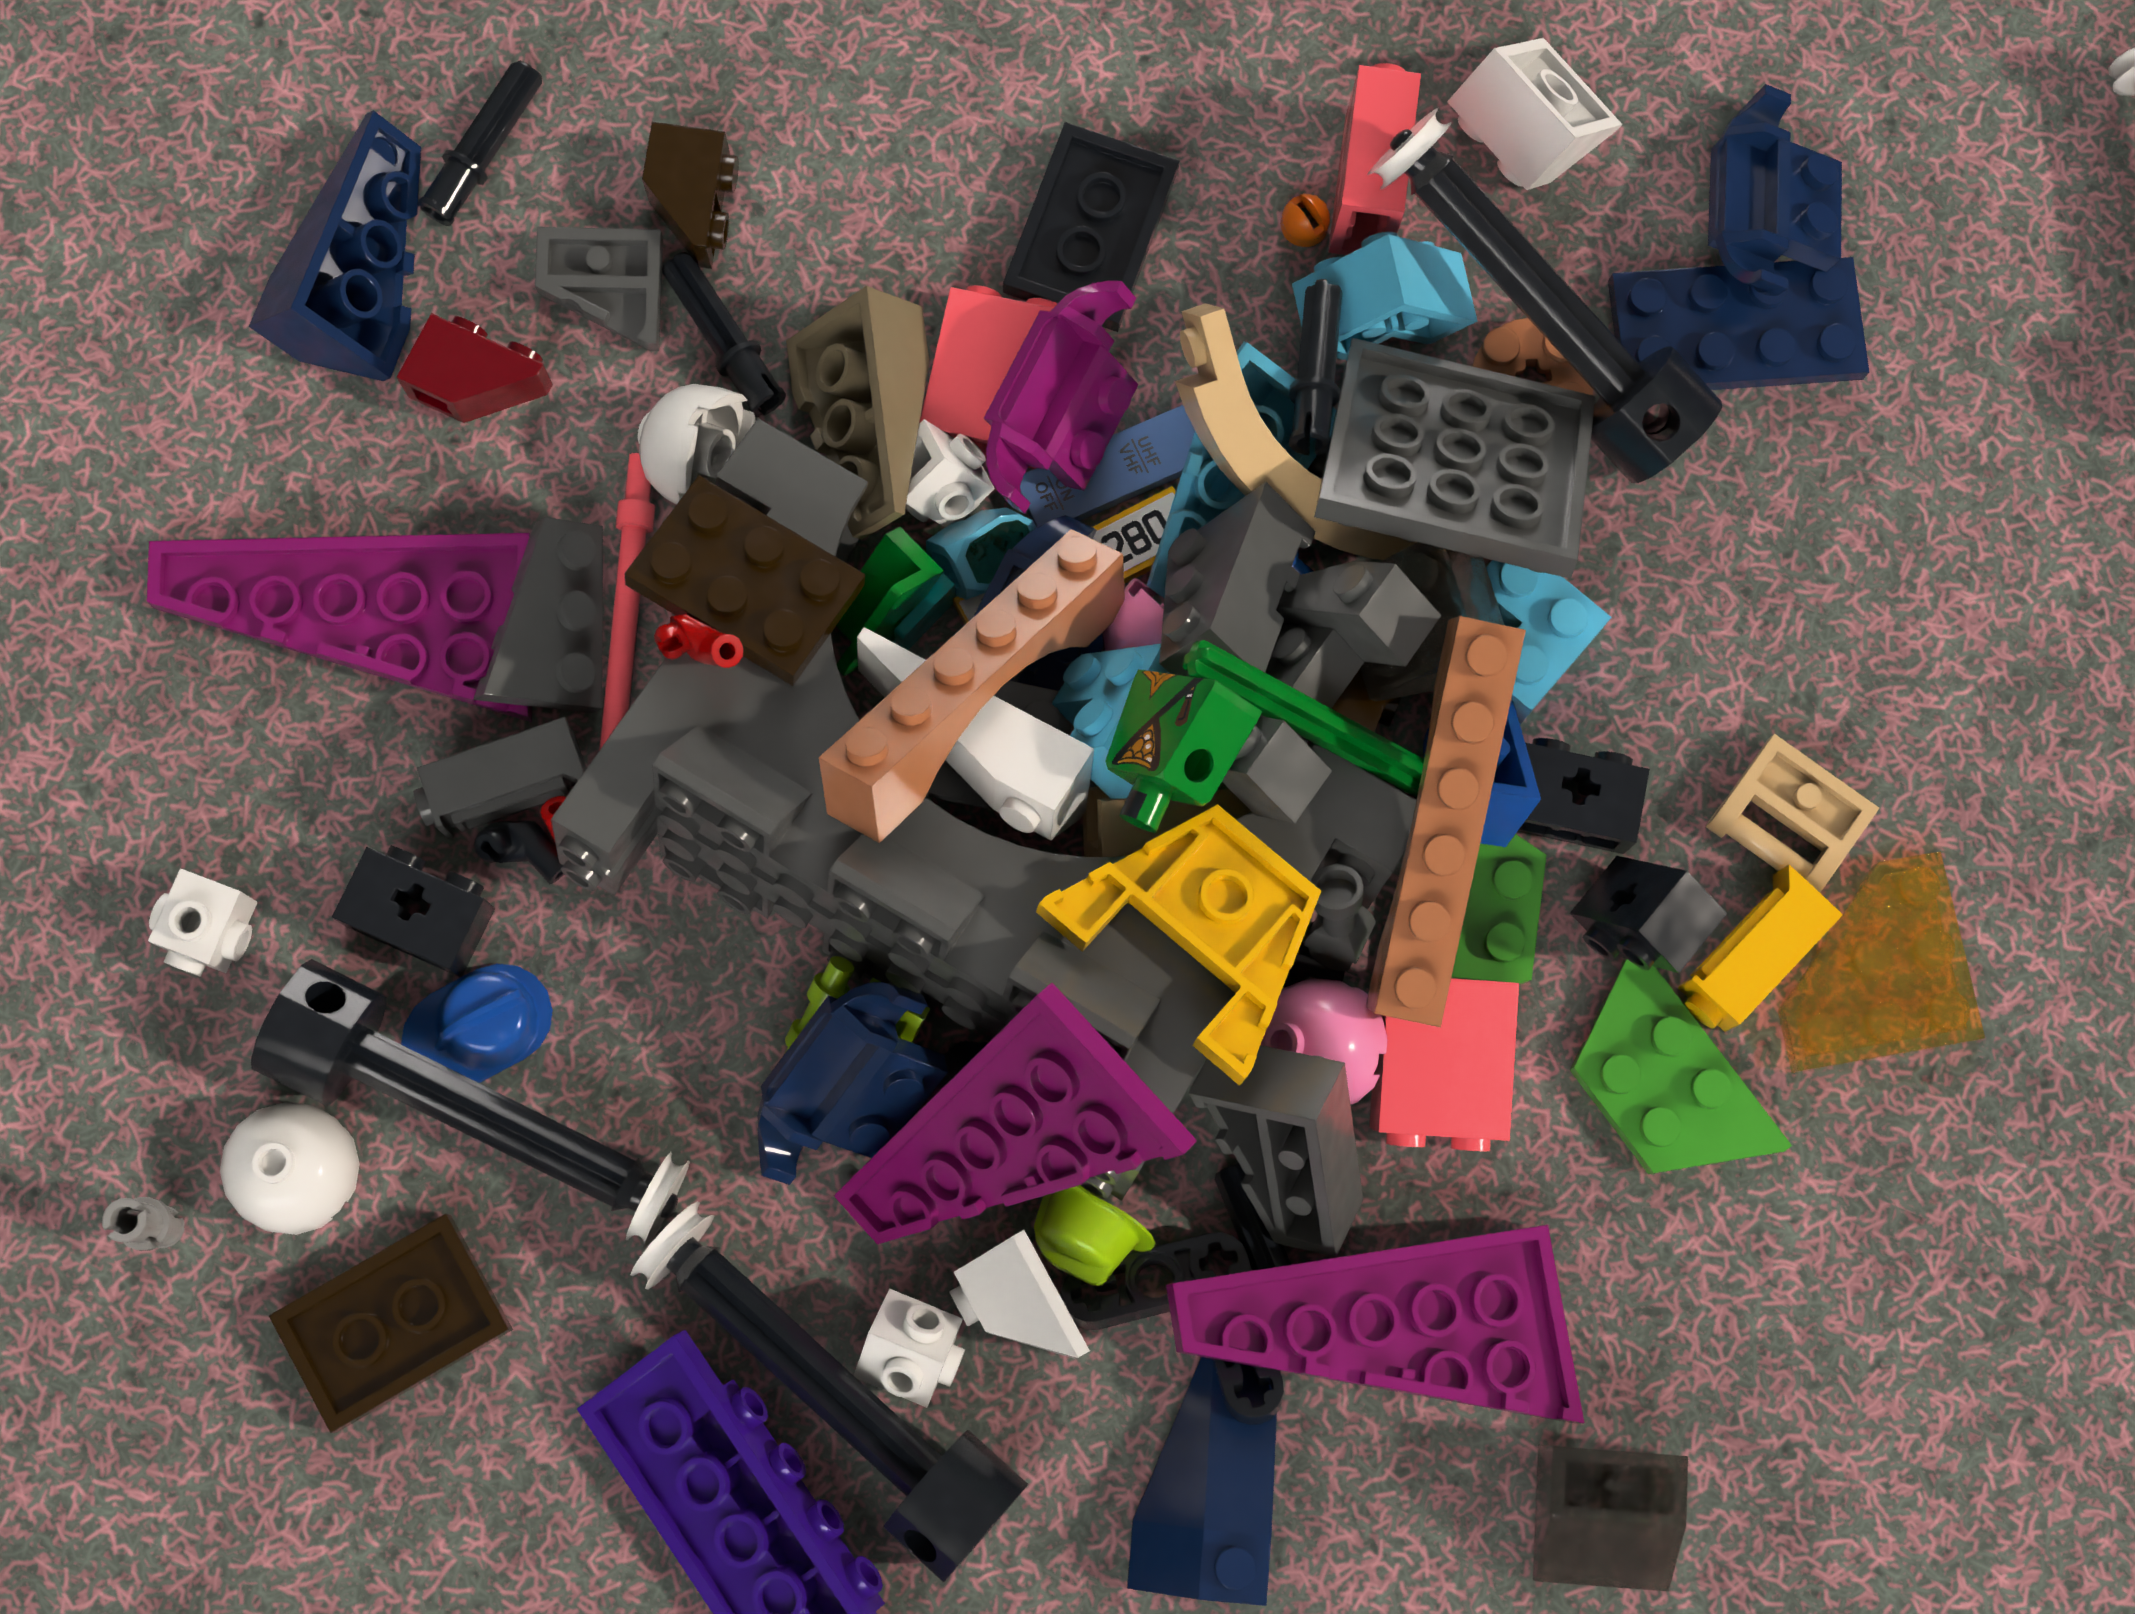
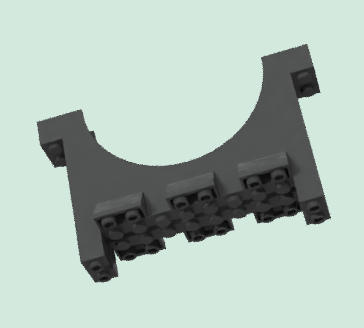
[551,418,1416,1201]

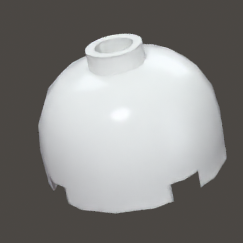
[638,384,756,505]
[220,1102,360,1235]

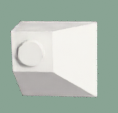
[949,1230,1090,1359]

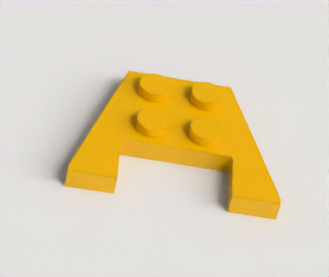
[1036,804,1321,1086]

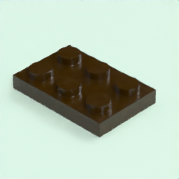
[625,475,865,686]
[269,1214,513,1433]

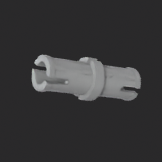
[102,1197,185,1251]

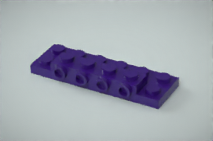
[577,1330,885,1614]

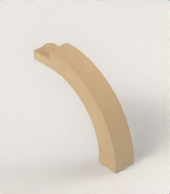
[1175,303,1469,562]

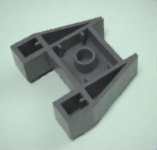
[1222,561,1441,824]

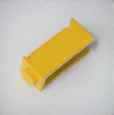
[1677,865,1843,1032]

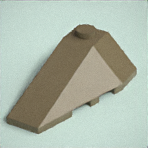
[786,286,929,540]

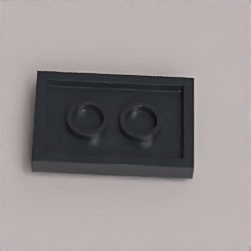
[1003,122,1180,332]

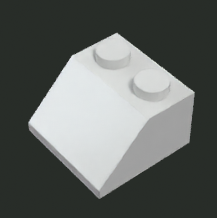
[1447,38,1622,190]

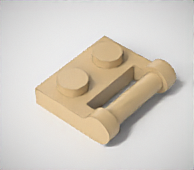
[1706,734,1879,892]

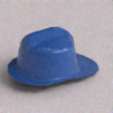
[401,964,553,1083]

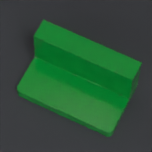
[836,527,944,676]

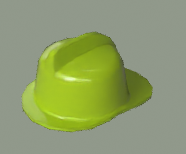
[1034,1185,1155,1286]

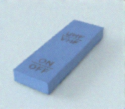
[1020,405,1195,528]

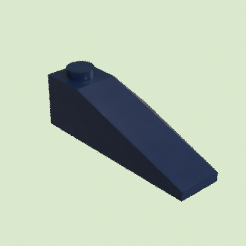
[249,110,421,381]
[1127,1357,1277,1606]

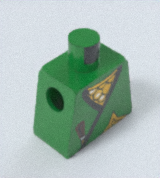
[1105,669,1262,833]

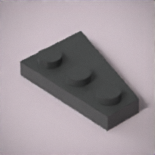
[473,517,603,713]

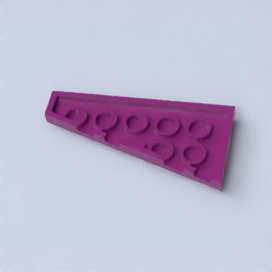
[147,533,532,722]
[834,983,1197,1245]
[1166,1225,1585,1424]

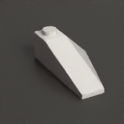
[857,627,1094,840]

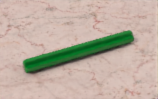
[1182,640,1424,798]

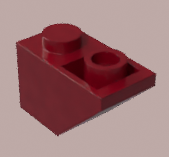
[396,313,553,423]

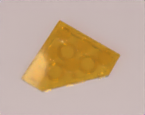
[1778,851,1985,1073]

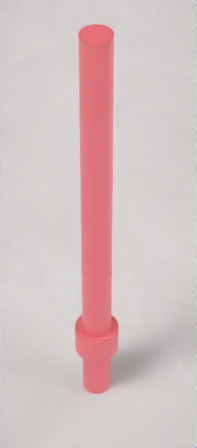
[599,453,656,751]

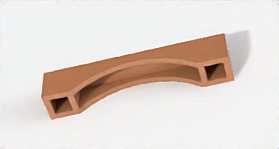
[819,529,1125,843]
[1367,616,1526,1028]

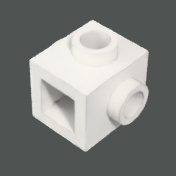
[906,419,995,527]
[148,868,258,977]
[854,1288,965,1408]

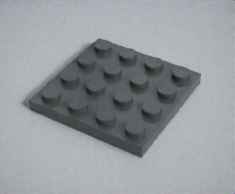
[1314,338,1595,579]

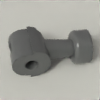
[1303,864,1376,971]

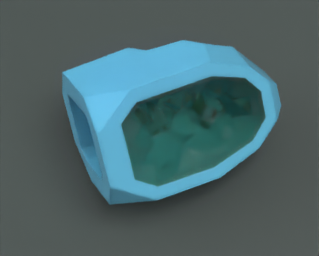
[926,507,1037,600]

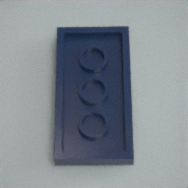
[1608,257,1869,390]

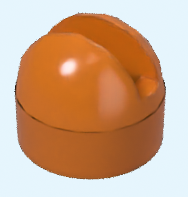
[1280,193,1330,247]

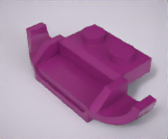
[984,280,1139,514]

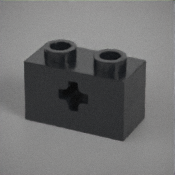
[1518,738,1650,854]
[332,845,495,977]
[1570,856,1727,973]

